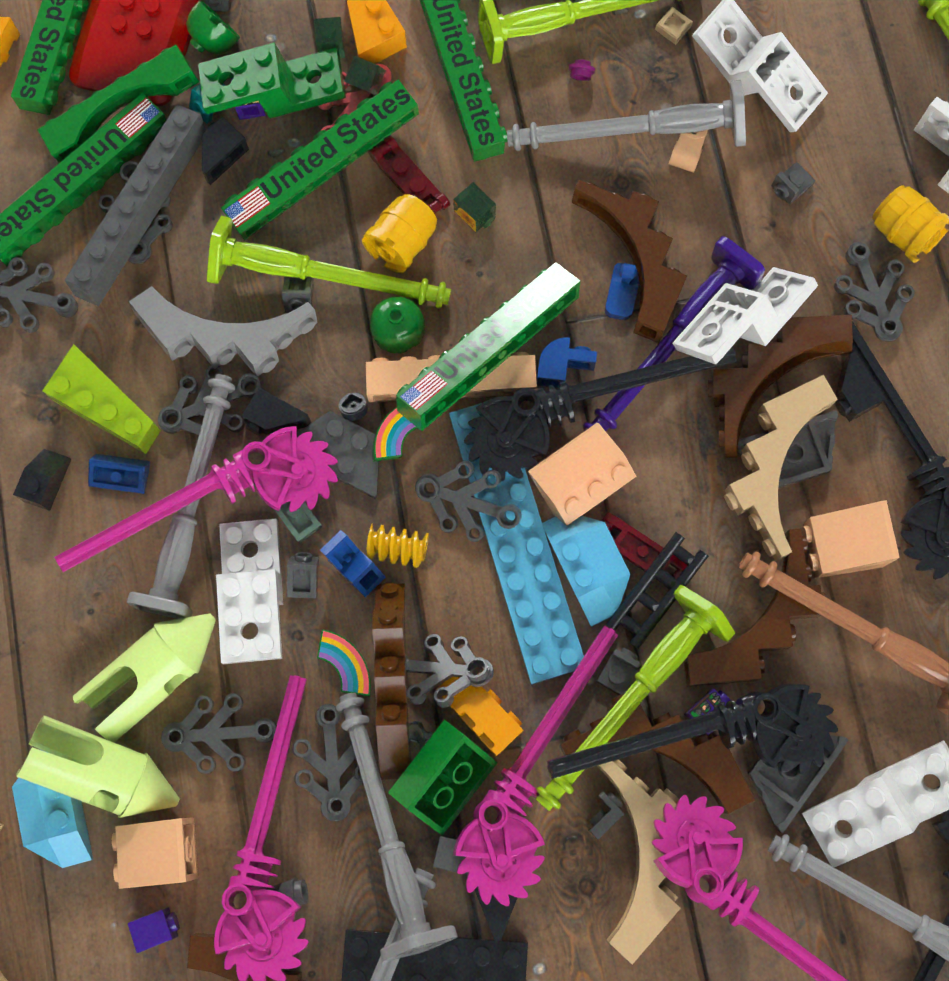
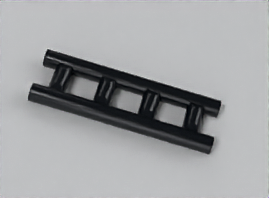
[606,532,709,649]

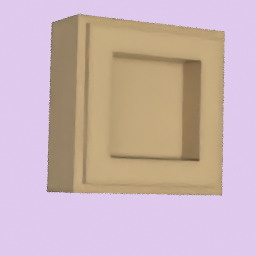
[655,7,693,45]

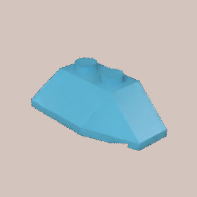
[542,516,630,627]
[12,750,93,868]

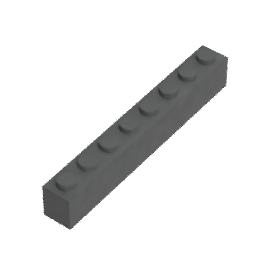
[65,105,206,306]

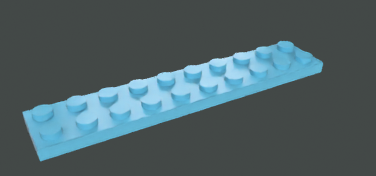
[449,403,584,685]

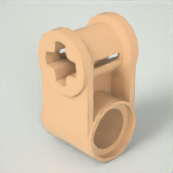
[669,130,708,173]

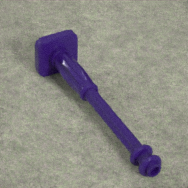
[582,236,765,431]

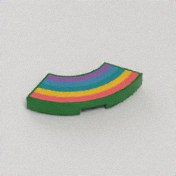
[372,407,418,462]
[317,629,371,697]

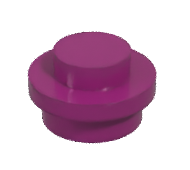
[568,59,595,81]

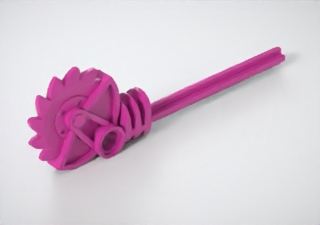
[54,426,338,572]
[453,626,618,906]
[214,675,309,981]
[651,795,848,981]

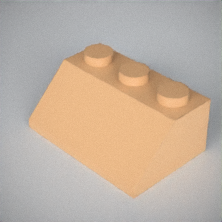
[528,423,636,526]

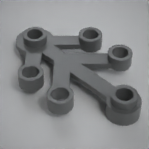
[99,161,173,264]
[834,242,915,342]
[0,257,78,333]
[158,365,262,441]
[415,461,522,542]
[406,634,494,708]
[161,693,277,774]
[292,704,363,822]

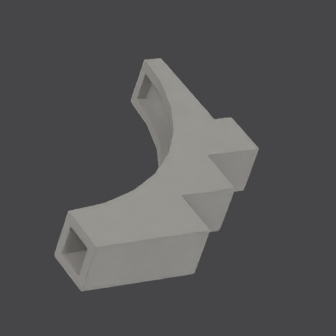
[129,286,318,377]

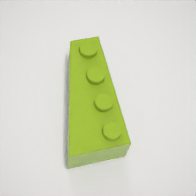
[43,344,161,454]

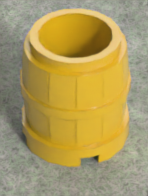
[872,185,949,263]
[362,194,437,273]

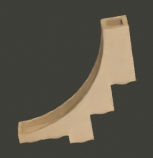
[724,375,838,561]
[597,759,681,965]

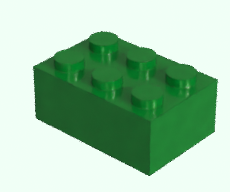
[388,720,498,835]

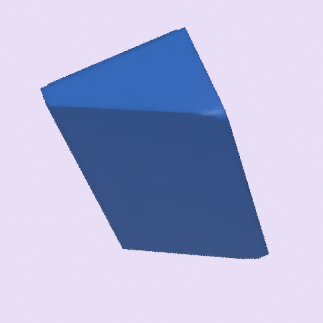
[88,454,150,494]

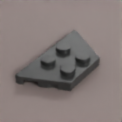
[738,410,838,488]
[297,411,379,499]
[748,735,848,833]

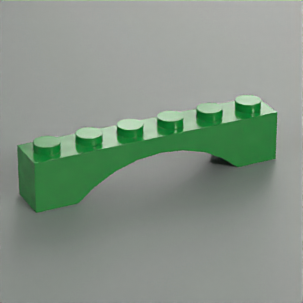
[37,45,199,163]

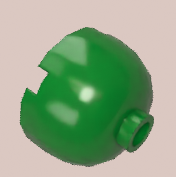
[186,0,240,54]
[370,296,425,354]

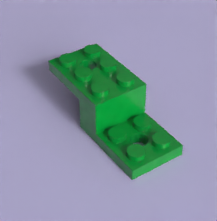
[198,42,346,119]

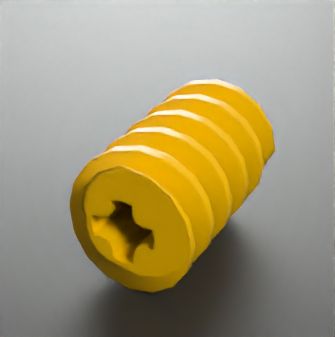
[366,523,429,568]

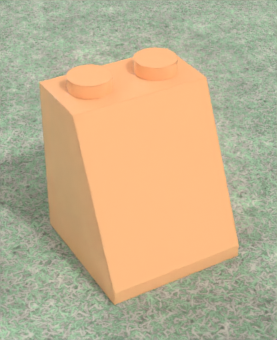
[802,500,900,578]
[112,818,198,889]

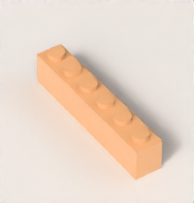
[366,352,537,402]

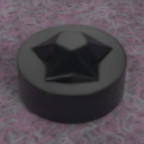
[339,393,368,421]

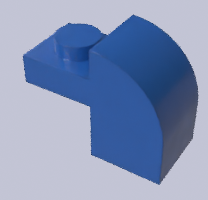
[537,337,597,388]
[320,530,386,597]

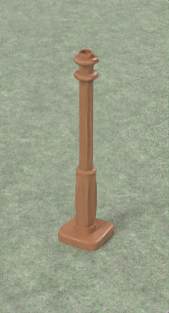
[738,552,949,715]

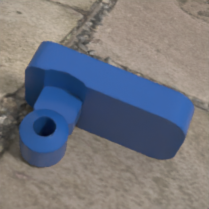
[605,263,639,320]

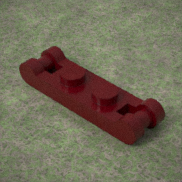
[368,135,451,216]
[602,512,687,589]

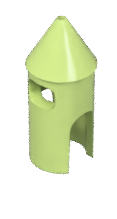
[73,613,216,742]
[16,715,180,818]

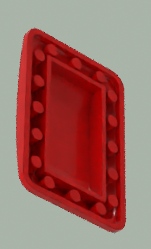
[69,0,202,106]

